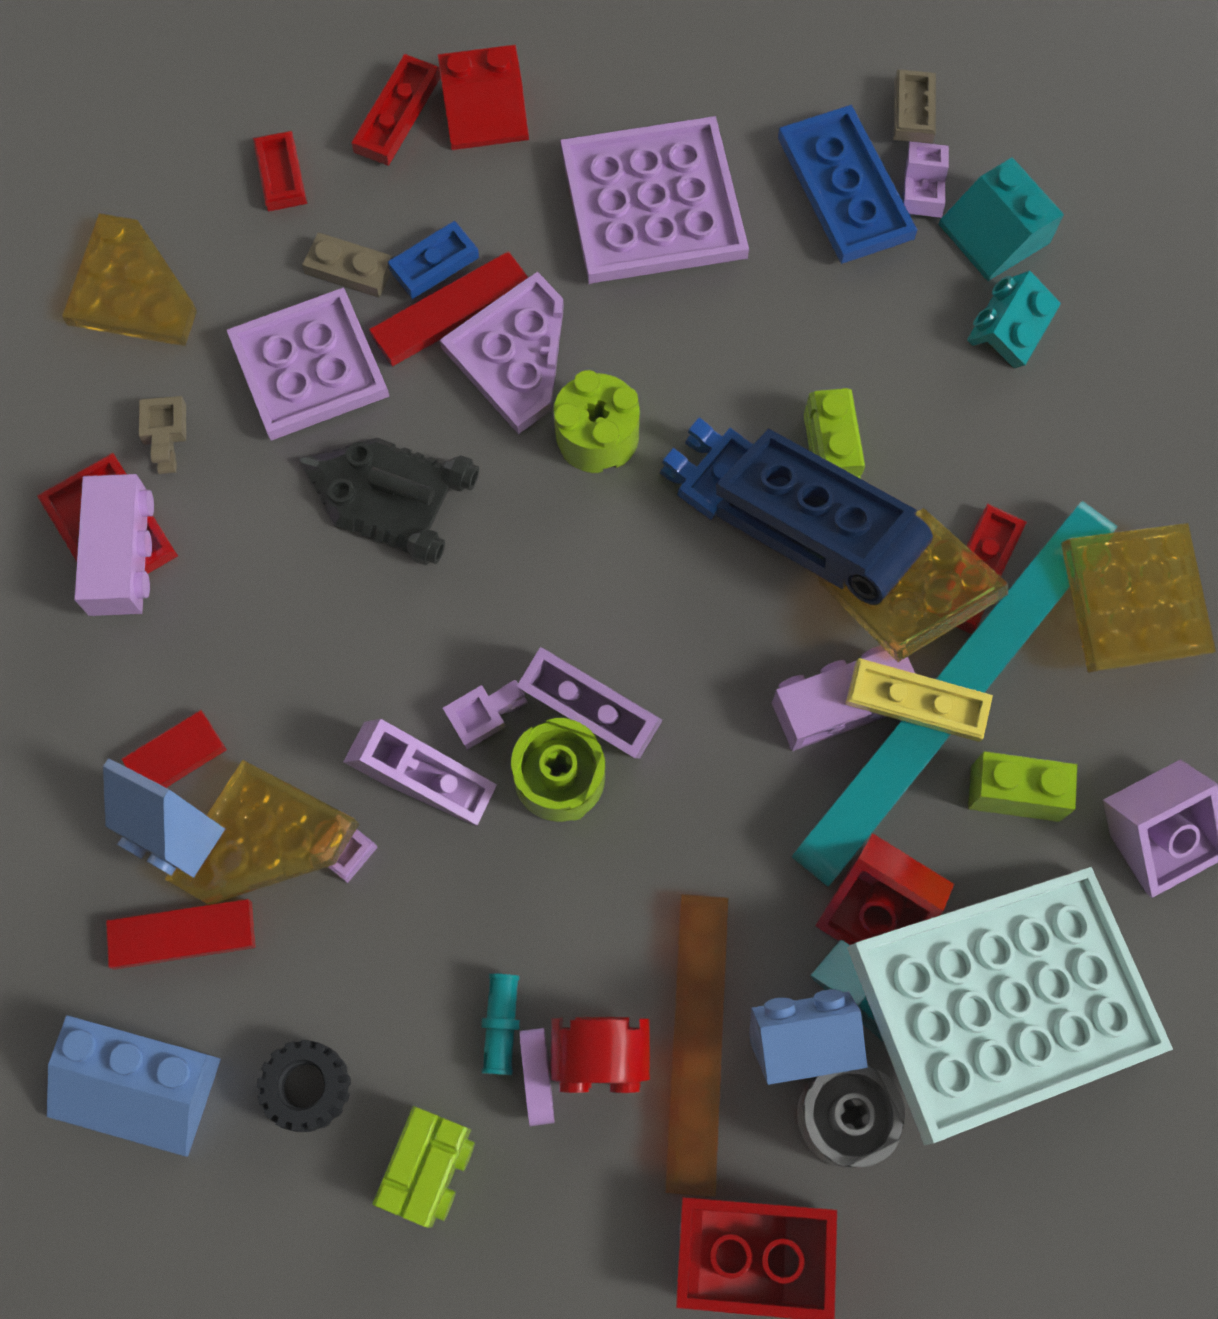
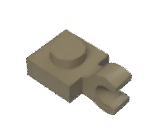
[139,396,186,474]

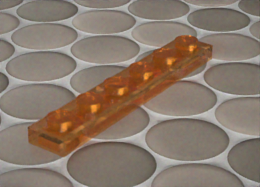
[665,894,728,1196]

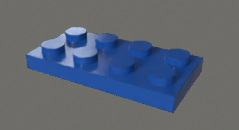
[778,105,917,264]

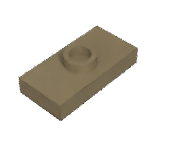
[893,69,936,143]

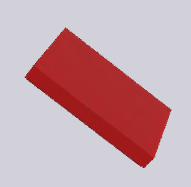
[37,453,178,574]

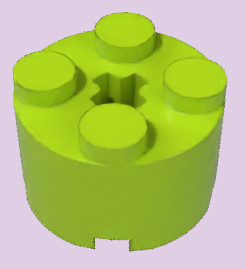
[553,370,640,473]
[511,718,605,822]

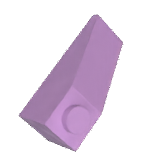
[343,719,497,825]

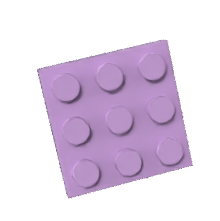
[227,288,390,441]

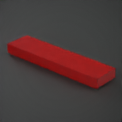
[369,251,529,367]

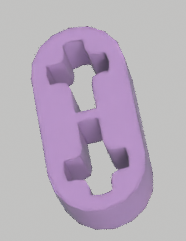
[520,1028,555,1126]

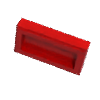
[253,131,307,212]
[121,710,227,788]

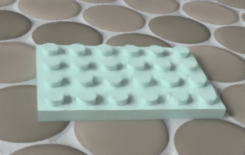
[847,867,1173,1146]

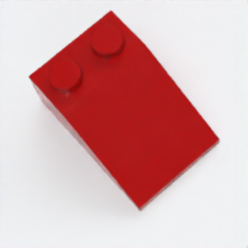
[676,1197,837,1319]

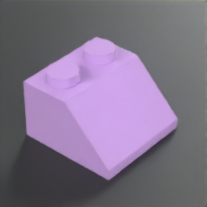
[1103,759,1218,898]

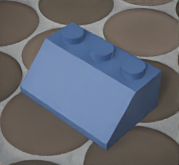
[47,1015,221,1157]

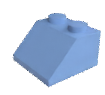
[103,758,225,878]
[749,989,868,1085]

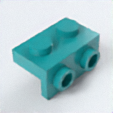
[967,270,1061,368]

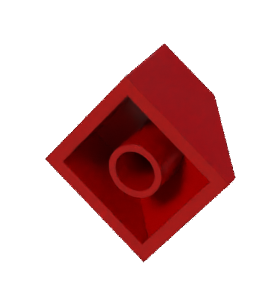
[437,44,529,150]
[815,833,954,945]

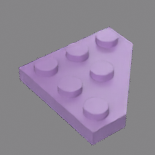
[440,271,564,434]

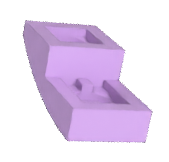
[902,141,949,218]

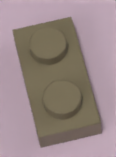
[302,232,393,298]

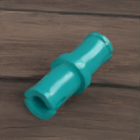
[481,974,520,1075]

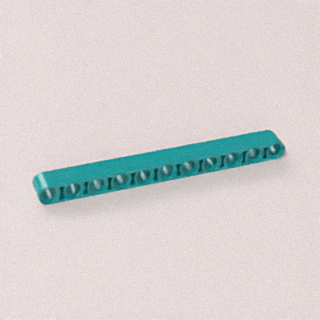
[792,501,1118,887]

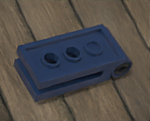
[716,428,933,605]

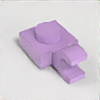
[443,680,528,750]

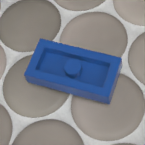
[388,221,479,299]

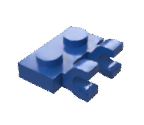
[660,417,753,520]

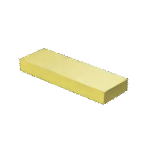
[845,658,993,742]

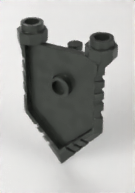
[299,437,480,565]

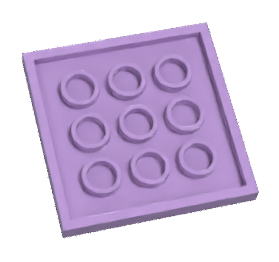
[560,116,749,284]

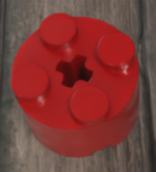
[551,1017,650,1093]

